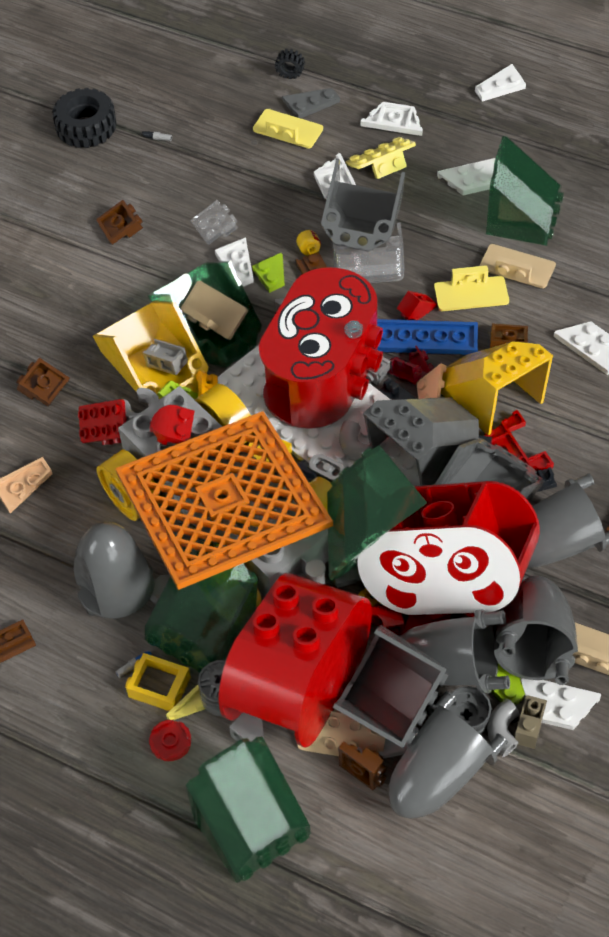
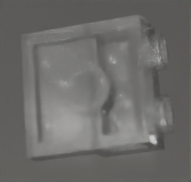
[190,200,238,245]

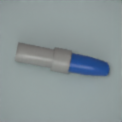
[115,651,152,678]

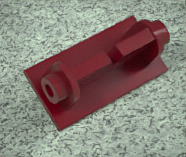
[408,345,434,375]
[387,357,427,384]

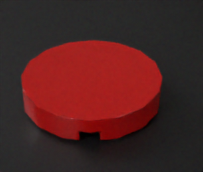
[149,720,192,761]

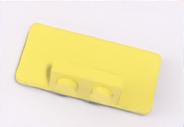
[253,109,323,149]
[346,137,416,179]
[434,266,509,311]

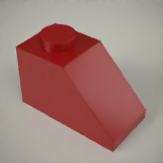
[397,291,438,320]

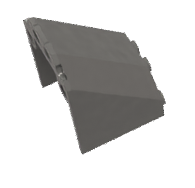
[321,158,405,252]
[363,397,479,486]
[435,438,545,501]
[333,625,449,748]

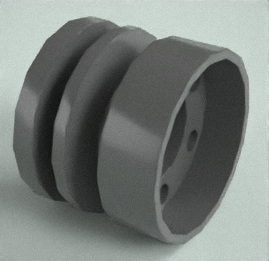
[198,660,226,716]
[448,686,492,735]

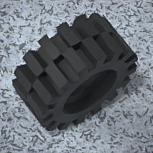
[275,48,305,79]

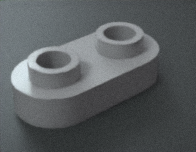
[309,454,346,483]

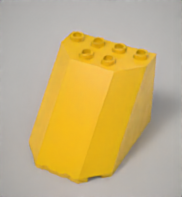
[93,301,208,399]
[441,342,553,436]

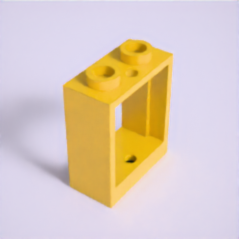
[125,653,191,711]

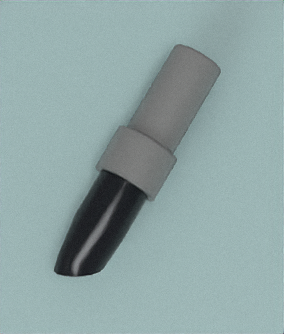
[142,131,172,141]

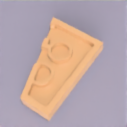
[417,363,446,399]
[0,457,52,513]

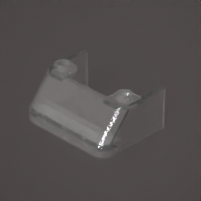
[331,223,405,283]

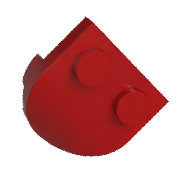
[150,405,195,445]

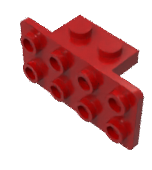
[78,399,126,445]

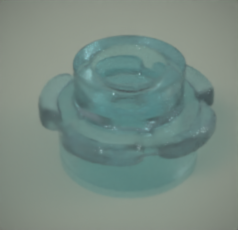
[344,321,363,338]

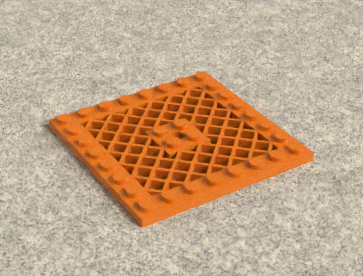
[115,411,333,590]

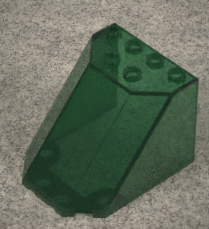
[486,136,564,246]
[148,261,262,368]
[327,445,427,580]
[145,539,258,673]
[186,736,311,883]

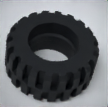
[52,88,117,148]

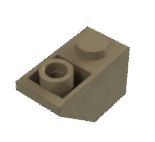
[515,695,547,749]

